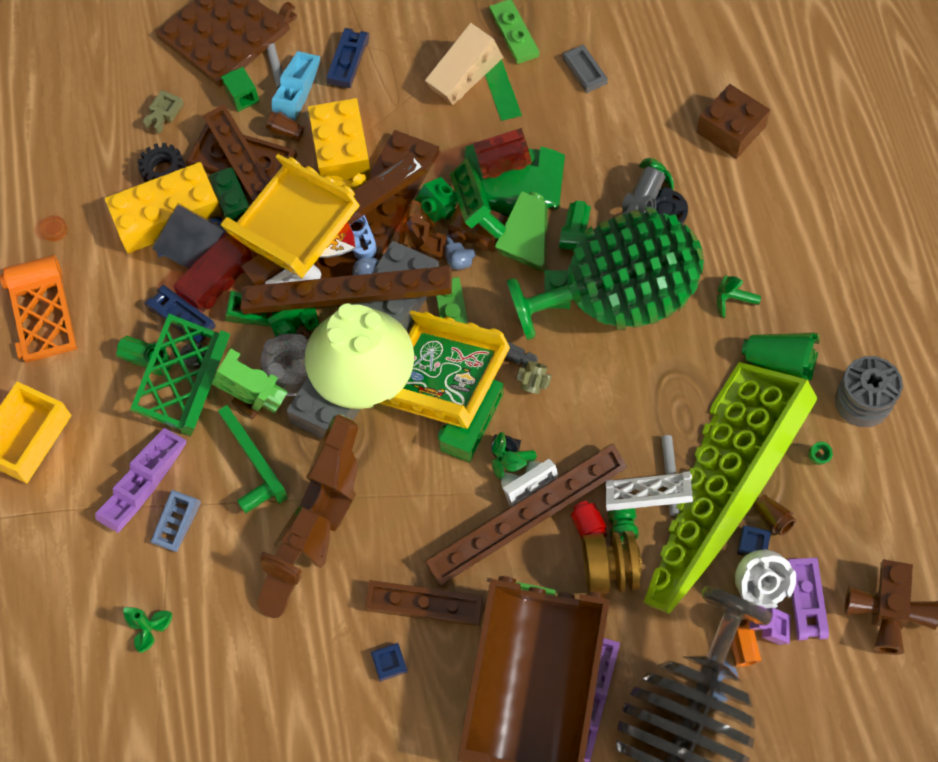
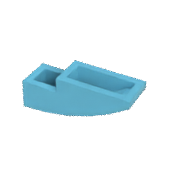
[272,51,320,121]

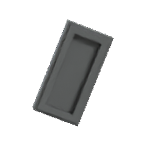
[562,44,608,93]

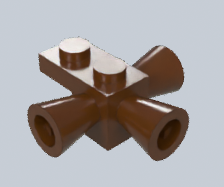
[844,559,938,655]

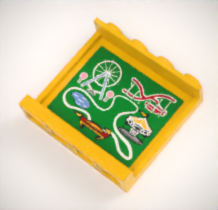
[379,310,510,429]

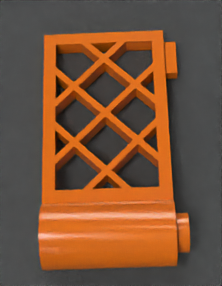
[0,255,78,363]

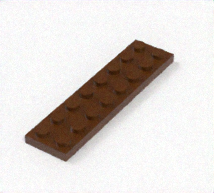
[316,130,440,308]

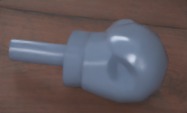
[445,234,475,270]
[352,258,379,275]

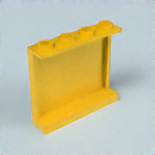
[221,154,360,279]

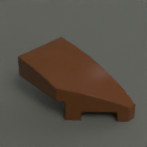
[407,216,447,261]

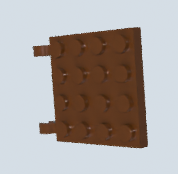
[156,0,297,87]

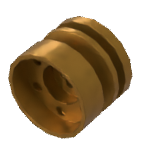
[582,530,642,594]

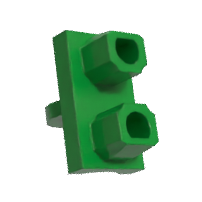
[267,308,319,343]

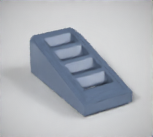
[150,490,201,552]

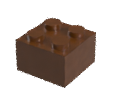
[696,84,770,159]

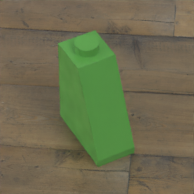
[495,191,548,273]

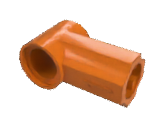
[723,604,761,667]

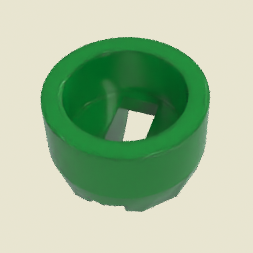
[808,442,833,465]

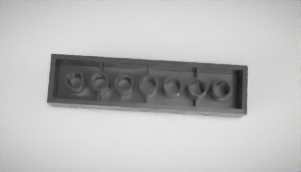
[287,241,439,439]

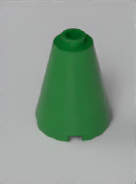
[742,332,820,382]

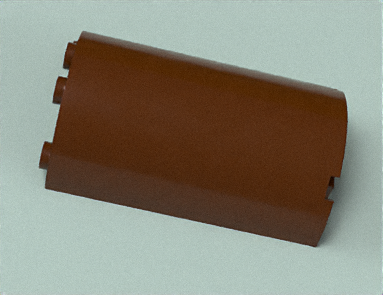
[457,576,610,762]

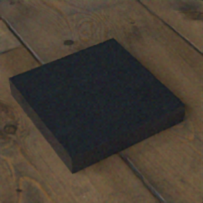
[152,203,224,274]

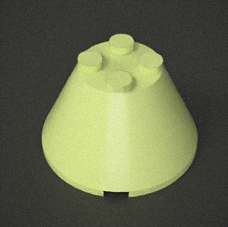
[305,304,414,409]

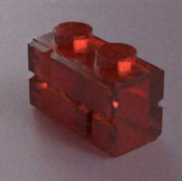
[473,128,532,178]

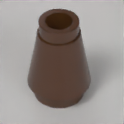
[266,111,304,141]
[754,495,796,536]

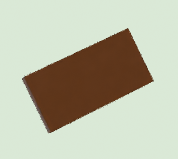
[185,124,297,184]

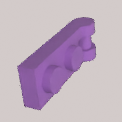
[788,558,829,641]

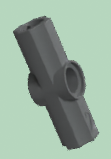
[622,166,665,215]

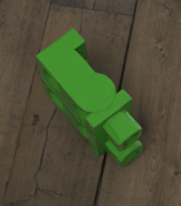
[212,349,288,413]

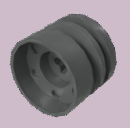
[834,356,903,427]

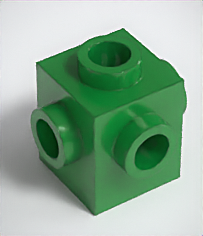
[415,177,458,222]

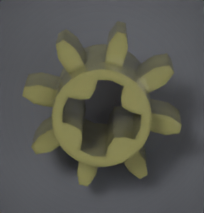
[516,361,552,394]

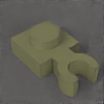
[143,90,184,134]

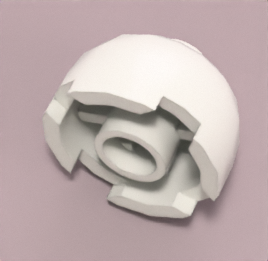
[735,549,796,608]

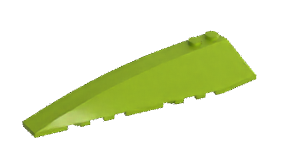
[644,362,818,614]

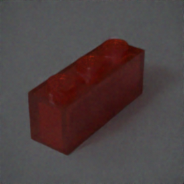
[173,232,252,313]

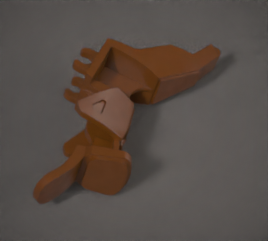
[257,414,358,618]

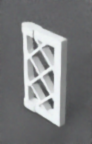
[605,471,693,511]

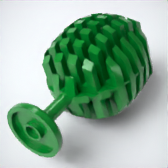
[506,207,704,341]

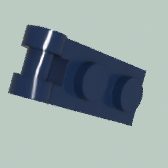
[326,28,369,88]
[144,284,216,345]

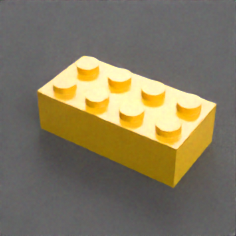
[105,162,223,253]

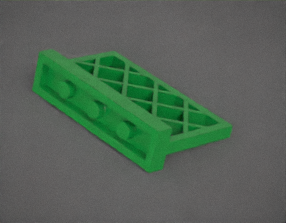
[130,314,231,437]

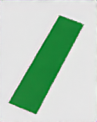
[485,42,522,121]

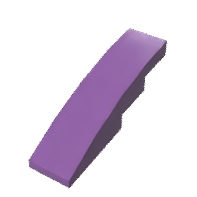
[95,428,186,533]
[584,638,620,762]

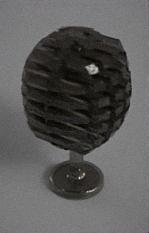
[616,586,773,762]

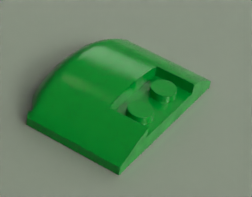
[464,142,565,217]

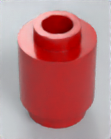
[570,501,608,540]

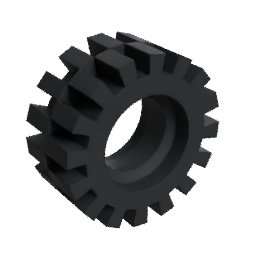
[138,143,186,183]

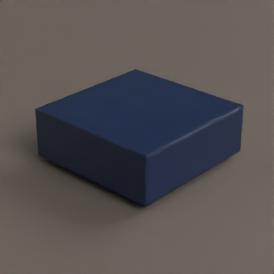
[737,525,771,556]
[371,643,408,682]

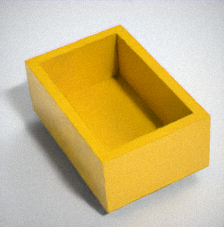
[308,98,370,180]
[0,381,71,484]

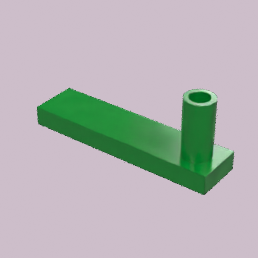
[450,157,506,239]
[218,405,288,514]

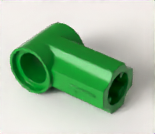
[559,200,591,251]
[116,335,172,376]

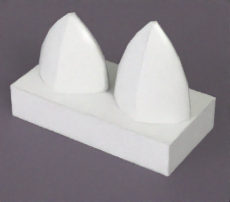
[501,459,558,506]

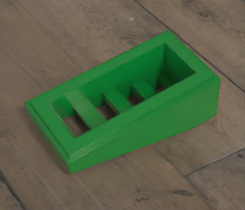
[224,291,279,327]

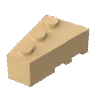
[425,23,503,105]

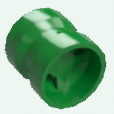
[608,508,639,542]

